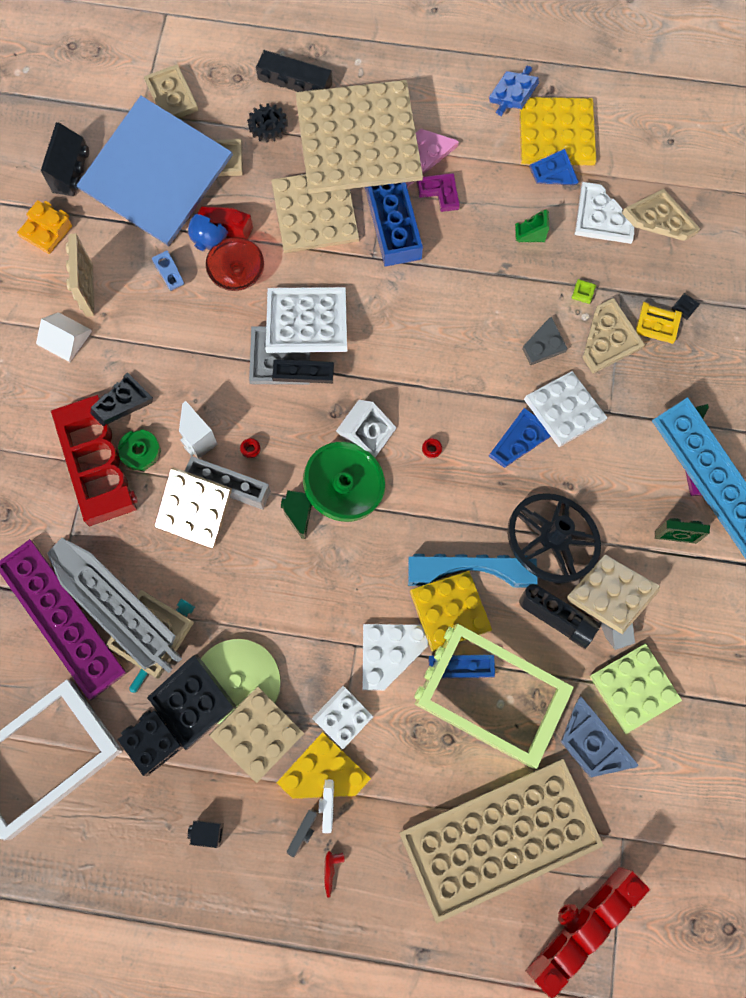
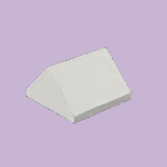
[36,312,92,362]

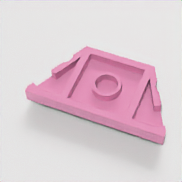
[406,129,459,188]

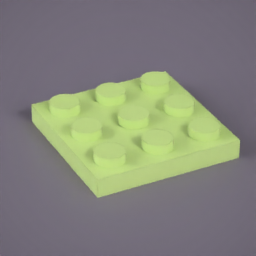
[590,643,682,734]

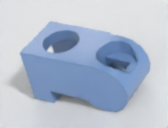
[152,251,184,291]

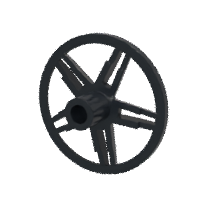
[507,493,601,583]

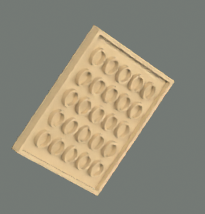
[295,80,423,194]

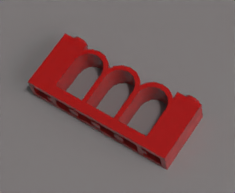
[50,395,138,527]
[525,867,651,998]

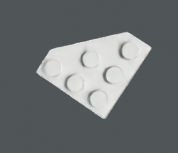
[575,182,635,244]
[363,624,428,691]

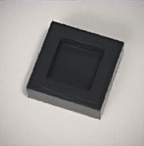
[671,293,700,320]

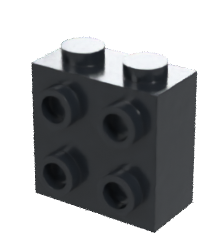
[117,711,183,776]

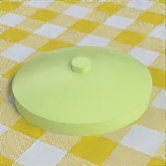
[201,639,281,724]

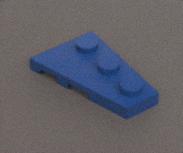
[489,408,551,468]

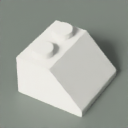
[336,400,396,457]
[179,401,218,459]

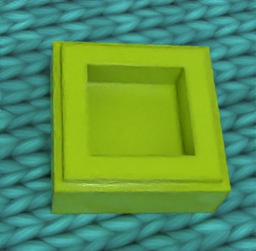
[571,279,596,304]

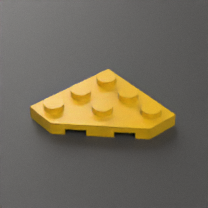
[276,732,371,799]

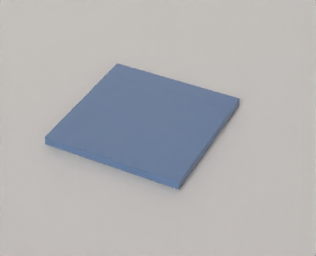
[76,95,233,247]

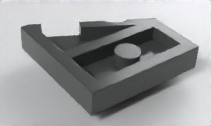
[522,317,567,366]

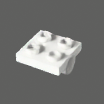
[312,686,373,749]

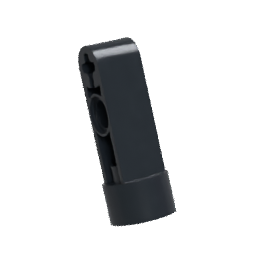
[519,584,601,649]

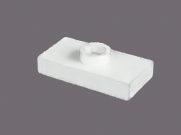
[319,779,334,833]

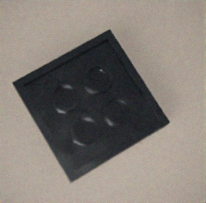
[147,654,237,750]

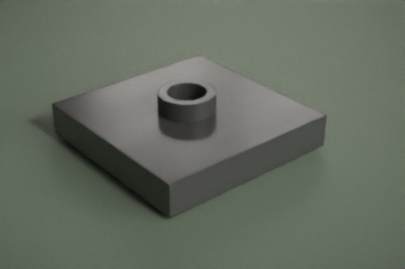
[286,809,319,858]

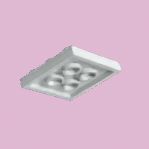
[524,371,607,447]

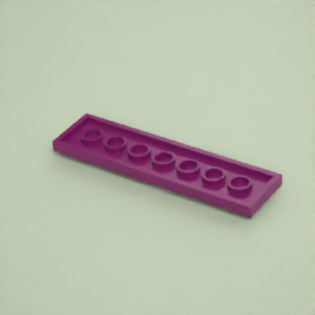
[0,539,127,701]

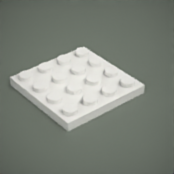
[266,287,347,353]

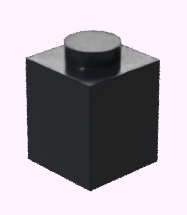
[187,820,224,848]

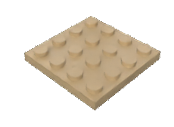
[271,174,359,253]

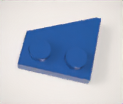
[529,149,579,185]

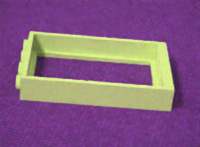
[414,624,574,768]

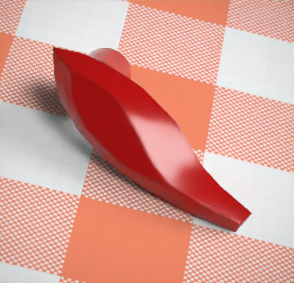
[324,851,345,898]

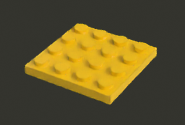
[519,97,596,165]

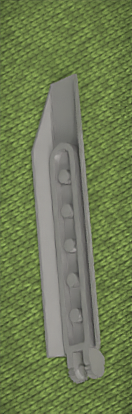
[47,538,182,673]

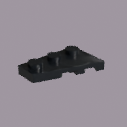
[90,372,153,426]

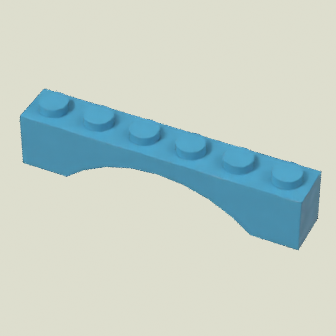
[408,554,538,588]

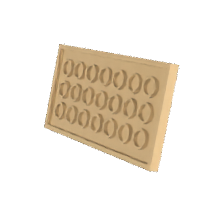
[399,759,604,924]

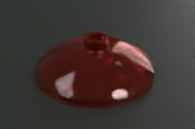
[206,237,264,291]

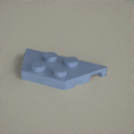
[560,697,639,778]

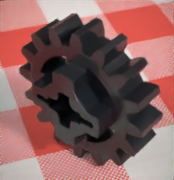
[247,103,288,143]

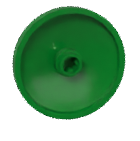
[303,442,385,522]

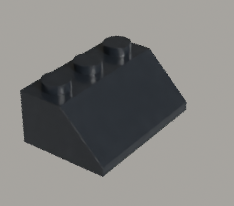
[40,122,89,196]

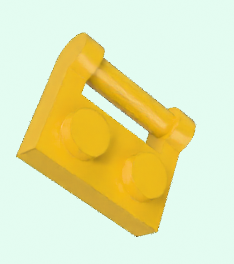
[635,302,682,344]

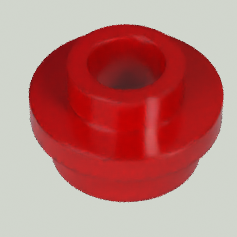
[240,438,261,458]
[422,438,442,458]
[558,904,580,928]

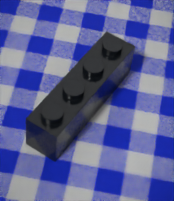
[256,50,332,92]

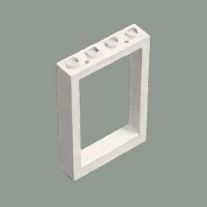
[0,680,123,841]

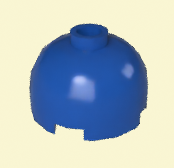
[188,214,228,251]

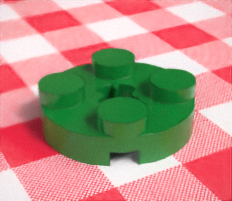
[118,430,161,471]

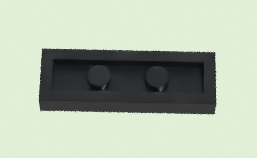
[272,359,334,384]

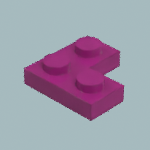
[416,173,460,212]

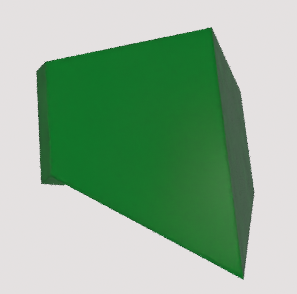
[515,209,549,242]

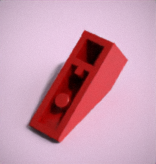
[198,207,253,243]

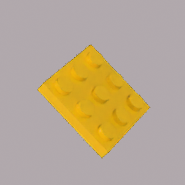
[409,571,492,652]

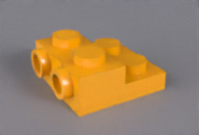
[17,200,72,254]

